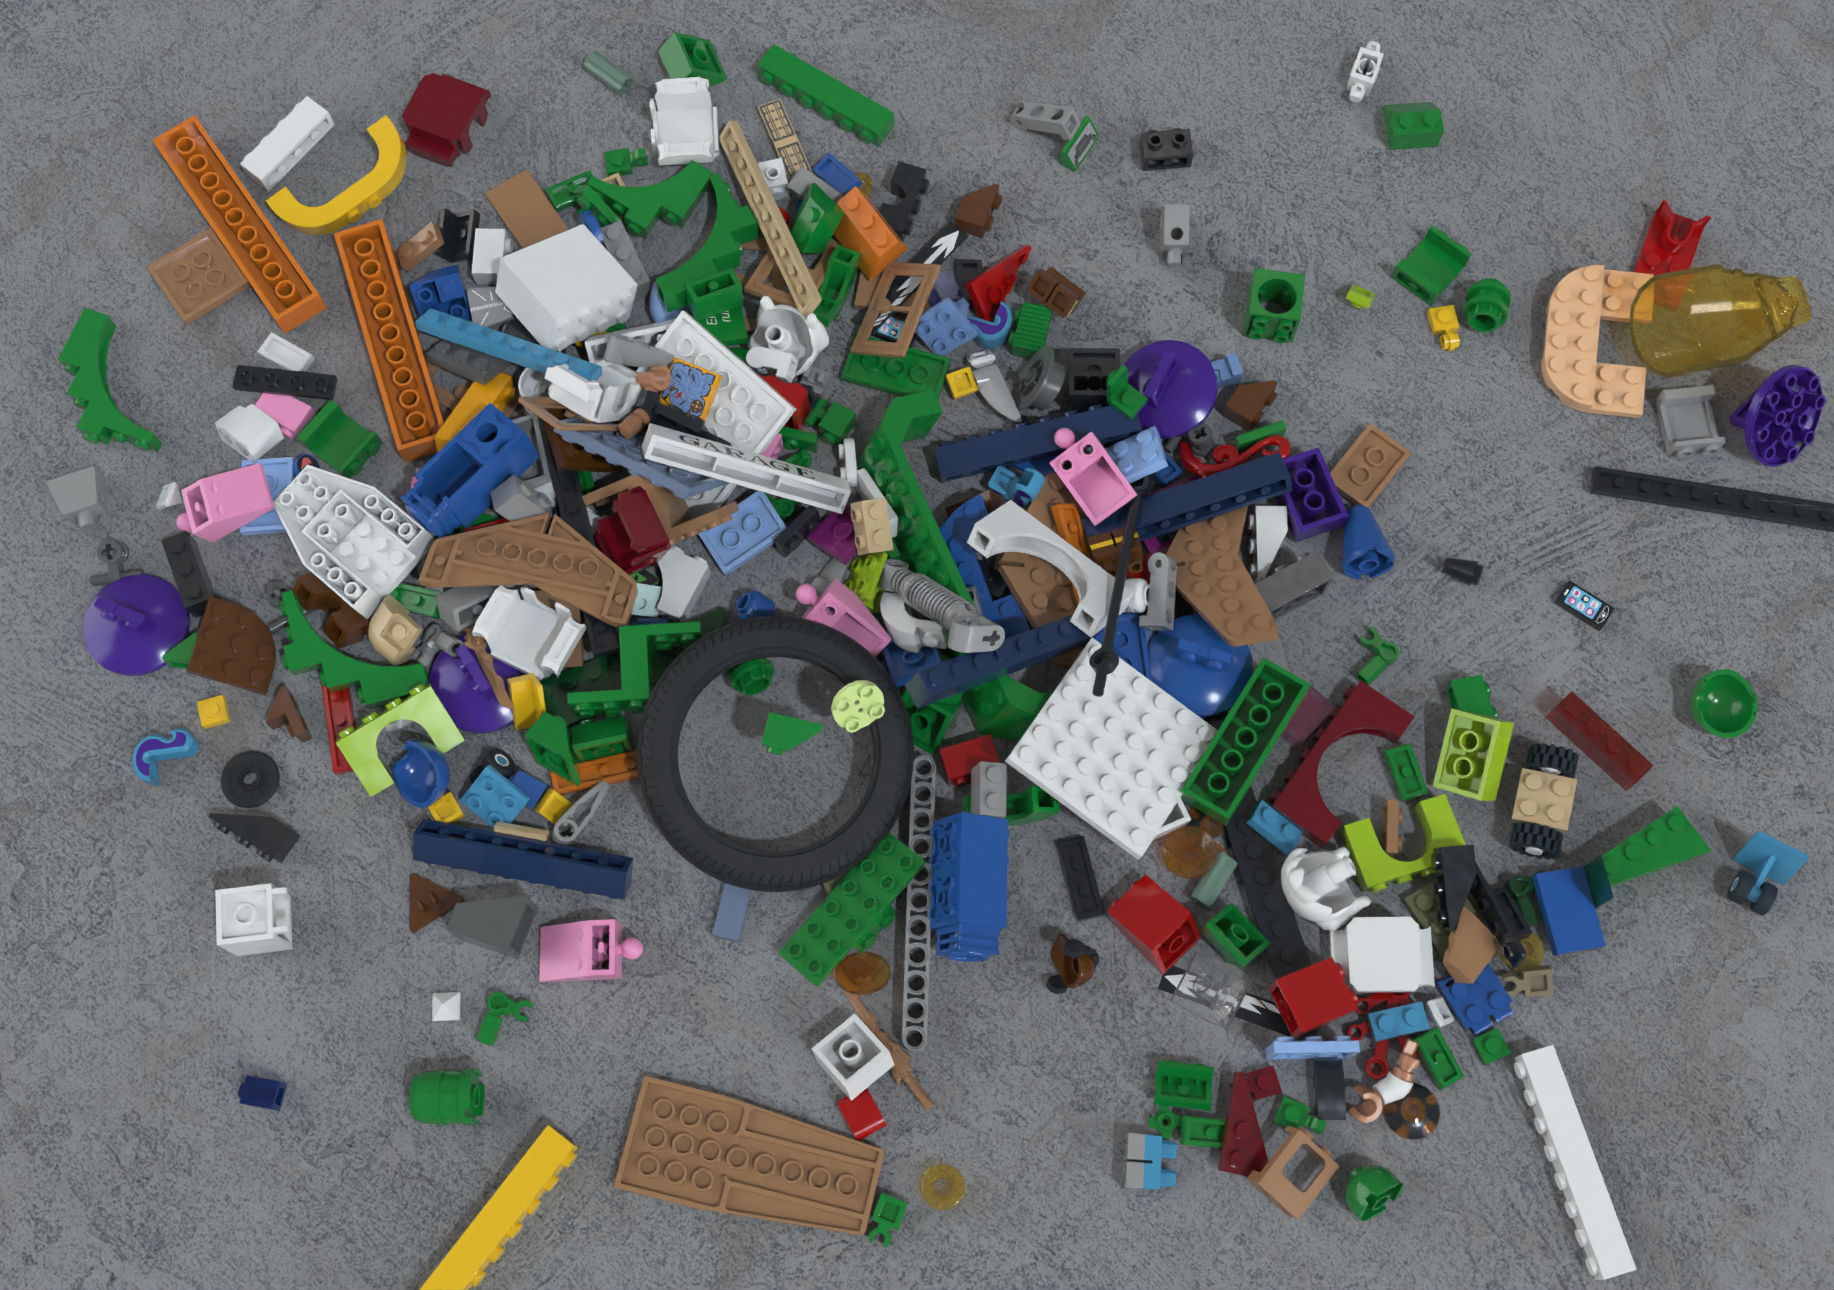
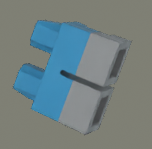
[1123,1133,1177,1191]

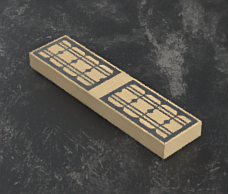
[758,99,812,182]

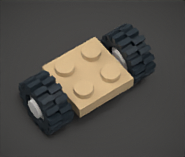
[1509,743,1579,859]

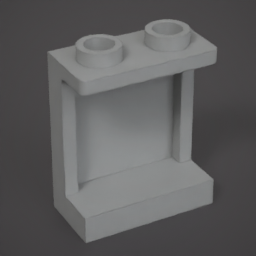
[1655,385,1726,458]

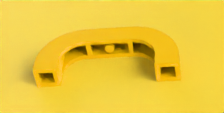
[266,115,407,235]

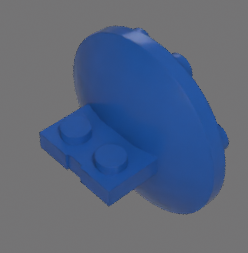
[1148,614,1253,718]

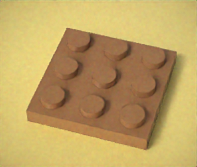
[147,228,251,325]

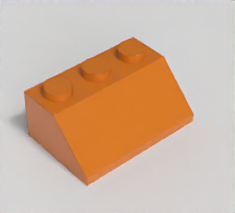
[834,186,908,281]

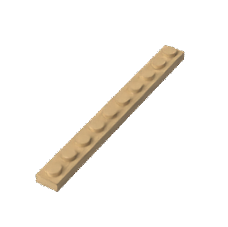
[719,120,822,316]

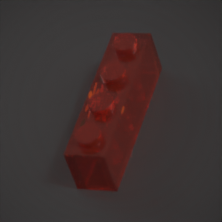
[1545,691,1654,791]

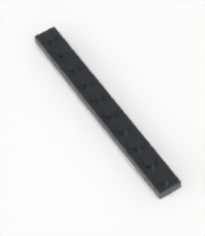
[538,418,620,658]
[1590,466,1834,532]

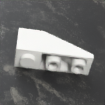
[1247,506,1288,580]

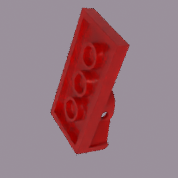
[1633,200,1711,311]

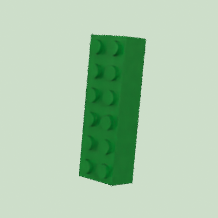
[1181,657,1310,826]

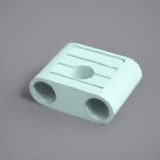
[632,583,663,618]

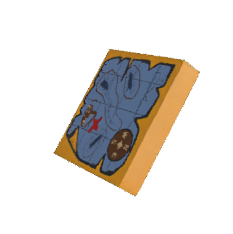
[660,357,723,422]

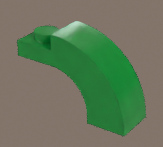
[813,244,861,327]

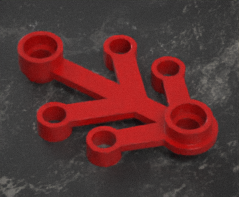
[1346,992,1418,1080]

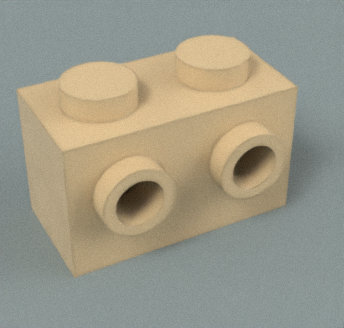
[850,498,893,555]

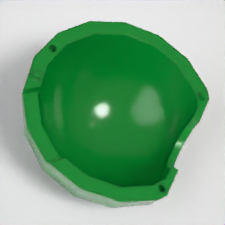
[1690,669,1758,738]

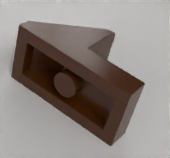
[266,686,312,743]

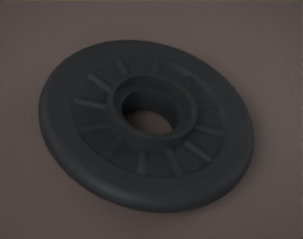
[221,751,280,808]

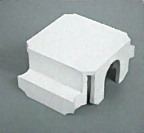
[650,77,720,166]
[545,360,642,423]
[472,585,586,681]
[1329,917,1435,993]

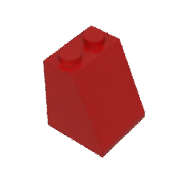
[1107,874,1201,975]
[1268,957,1358,1039]

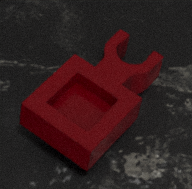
[1228,1065,1282,1101]

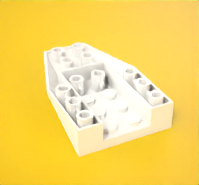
[273,465,436,619]

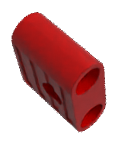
[837,1088,887,1141]

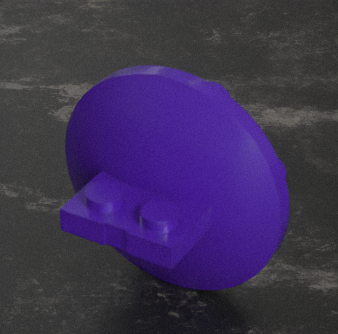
[1124,340,1218,439]
[1728,365,1826,467]
[83,575,190,676]
[429,634,526,734]

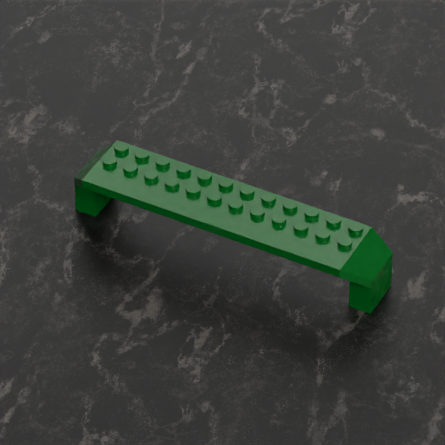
[856,390,1055,741]

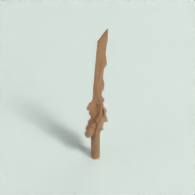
[453,587,515,710]
[832,964,935,1111]

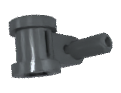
[1163,423,1215,457]
[90,540,144,586]
[266,582,317,634]

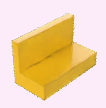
[507,673,546,730]

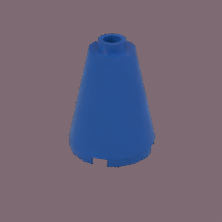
[1342,505,1395,579]

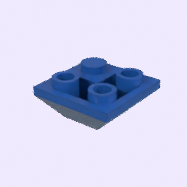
[409,264,472,321]

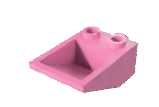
[1050,428,1137,526]
[176,463,275,543]
[796,578,892,657]
[539,919,643,982]

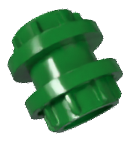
[1463,278,1511,332]
[725,658,775,696]

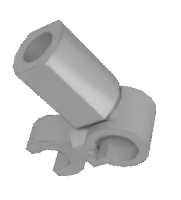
[411,624,464,667]

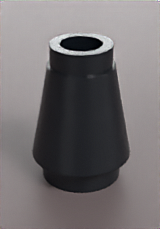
[1442,557,1484,586]

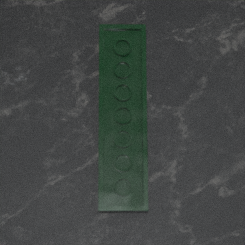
[540,607,730,728]

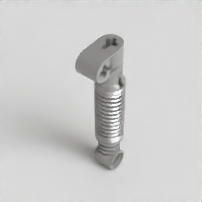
[879,559,1005,653]

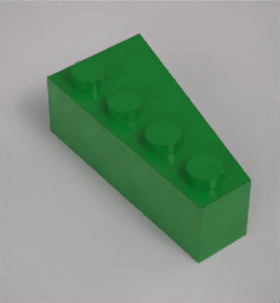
[1602,806,1712,888]

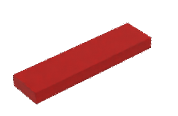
[320,679,356,775]

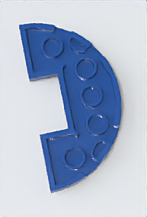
[940,494,1031,640]

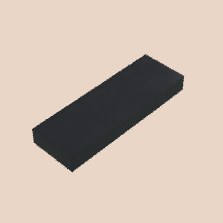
[1057,836,1105,922]

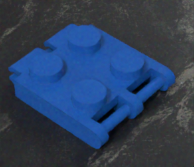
[1435,963,1513,1036]

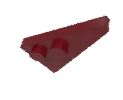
[1218,1071,1269,1177]

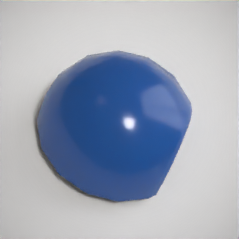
[391,739,450,808]

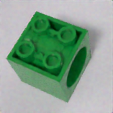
[1242,268,1305,343]

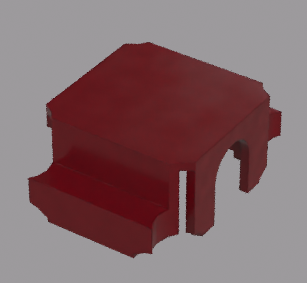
[402,73,492,167]
[593,486,671,575]

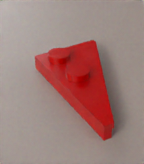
[965,245,1032,322]

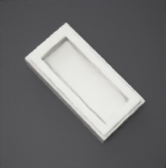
[257,332,315,371]

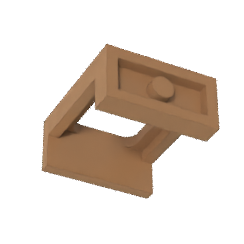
[1247,1125,1339,1220]

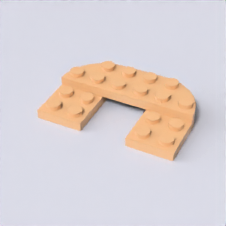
[1541,265,1654,418]

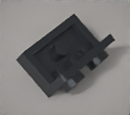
[436,208,480,263]
[771,505,822,558]

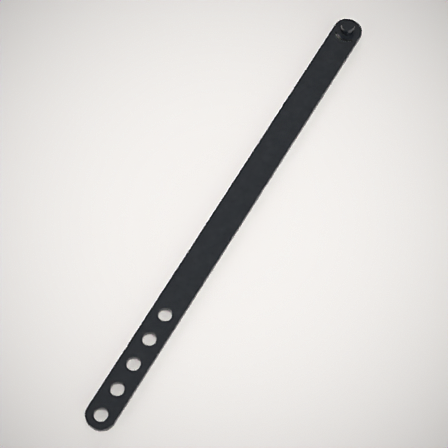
[1104,438,1311,980]

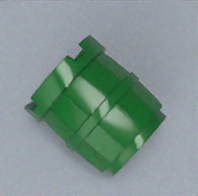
[409,1068,485,1126]

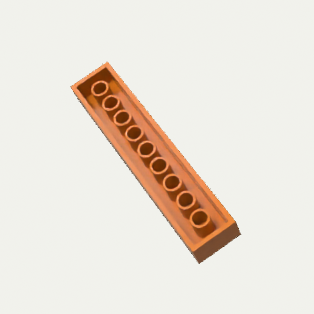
[152,115,327,334]
[334,219,446,463]

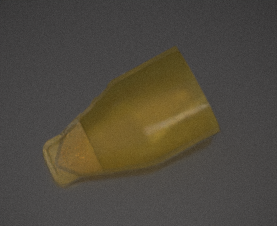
[1629,264,1812,378]

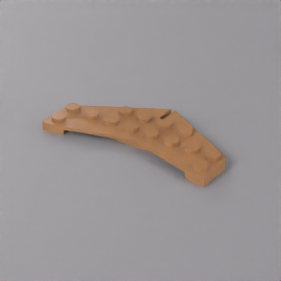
[998,472,1086,670]
[1166,506,1279,647]
[419,513,638,628]

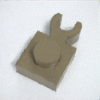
[1502,965,1554,998]

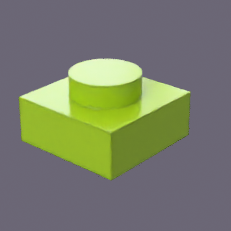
[1346,284,1376,309]

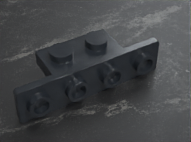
[232,365,338,400]
[644,403,732,446]
[1470,863,1532,968]

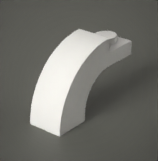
[880,592,949,653]

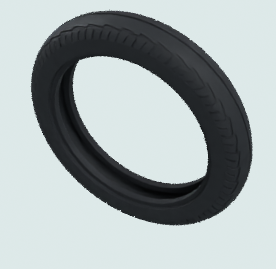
[637,616,914,892]

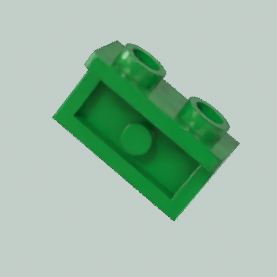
[1154,1060,1214,1111]

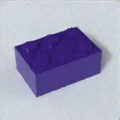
[1275,447,1348,542]

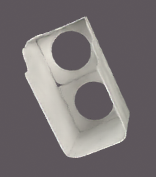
[215,404,284,463]

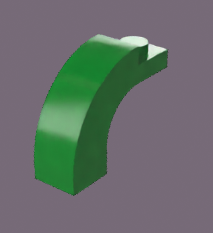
[963,785,1060,826]

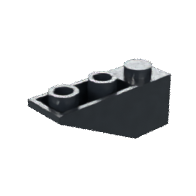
[208,813,300,863]
[1431,845,1477,931]

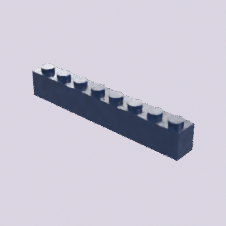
[934,405,1142,483]
[1081,452,1292,546]
[905,615,1102,709]
[413,819,633,900]

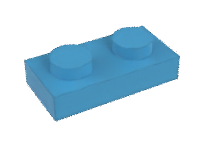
[1246,800,1303,855]
[1366,1001,1430,1042]

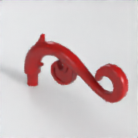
[1178,435,1291,478]

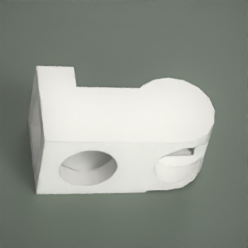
[746,346,798,384]

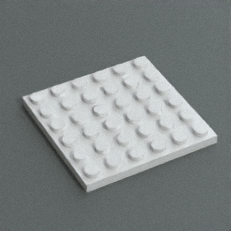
[636,310,797,518]
[1005,638,1218,860]

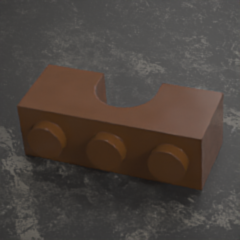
[292,572,370,649]

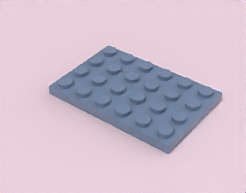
[553,416,730,499]

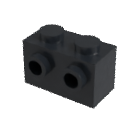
[1139,128,1194,171]

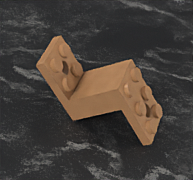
[582,475,740,545]

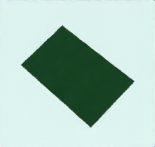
[1584,854,1614,909]

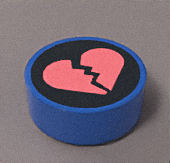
[292,454,320,476]

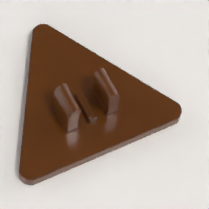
[410,873,463,933]

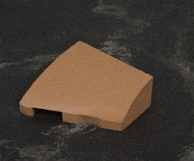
[1443,906,1500,984]

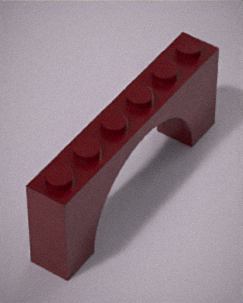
[1269,681,1415,849]

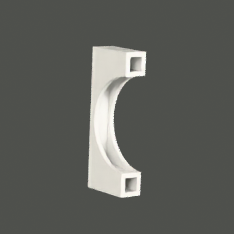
[967,500,1134,637]
[586,506,711,623]

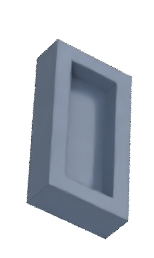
[712,883,752,942]

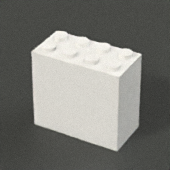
[495,224,638,351]

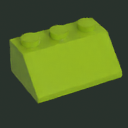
[1433,708,1514,801]

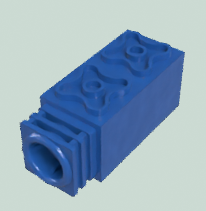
[400,403,540,538]
[929,812,1009,962]

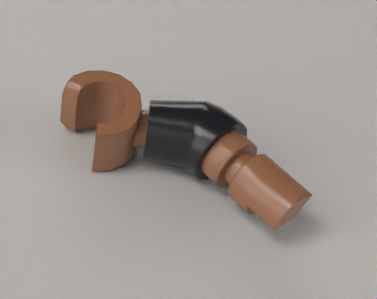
[618,365,671,440]

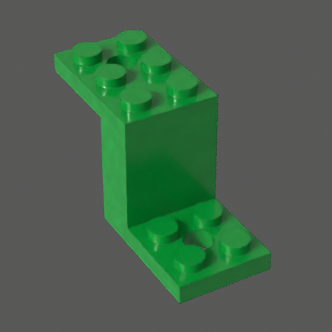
[567,621,704,718]

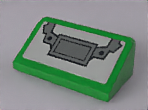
[1059,115,1099,172]

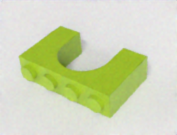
[336,683,465,797]
[1339,794,1466,894]

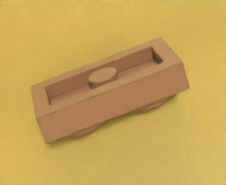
[396,222,444,272]
[1381,799,1403,858]

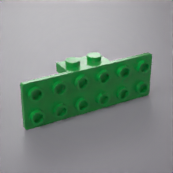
[779,832,925,987]

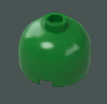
[1345,1165,1404,1222]

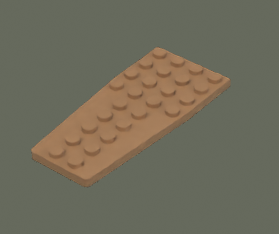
[613,1075,884,1235]

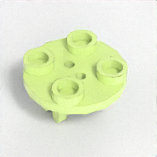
[831,680,885,732]

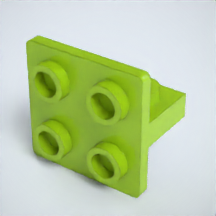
[844,551,888,614]

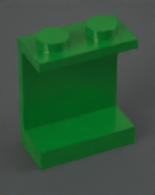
[1391,225,1472,307]
[297,400,383,479]

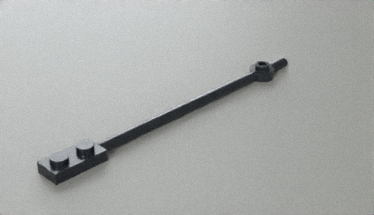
[1089,472,1155,697]

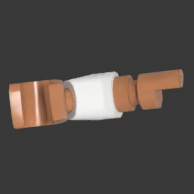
[1349,1038,1421,1123]

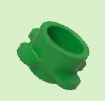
[1148,1105,1182,1139]

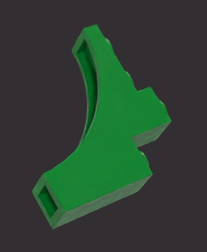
[587,160,713,239]

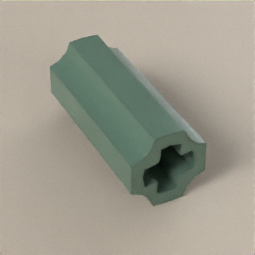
[583,51,634,95]
[1190,851,1238,910]

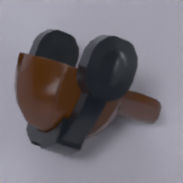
[1046,933,1099,994]

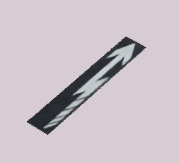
[853,222,969,335]
[1158,966,1318,1041]

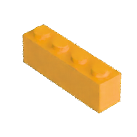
[435,373,515,452]

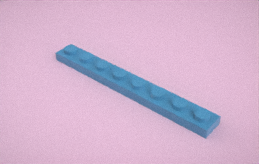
[415,308,602,381]

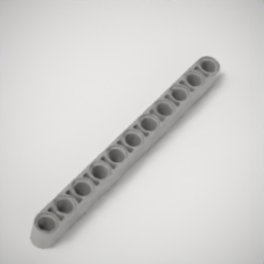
[902,755,936,1054]

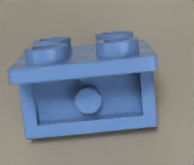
[915,297,978,356]

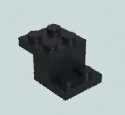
[1066,348,1120,413]

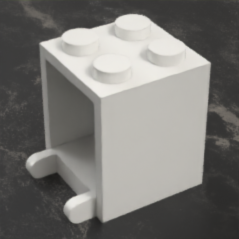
[215,883,292,956]

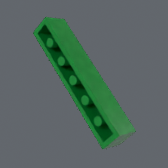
[757,44,894,147]

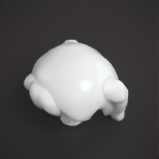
[748,296,829,379]
[1281,847,1371,931]

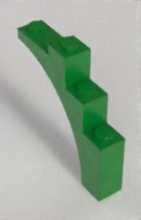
[656,173,760,313]
[58,308,163,452]
[279,590,429,709]

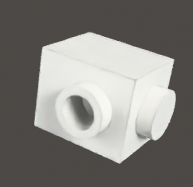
[758,158,790,200]

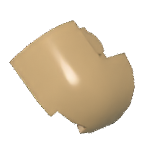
[367,595,423,667]

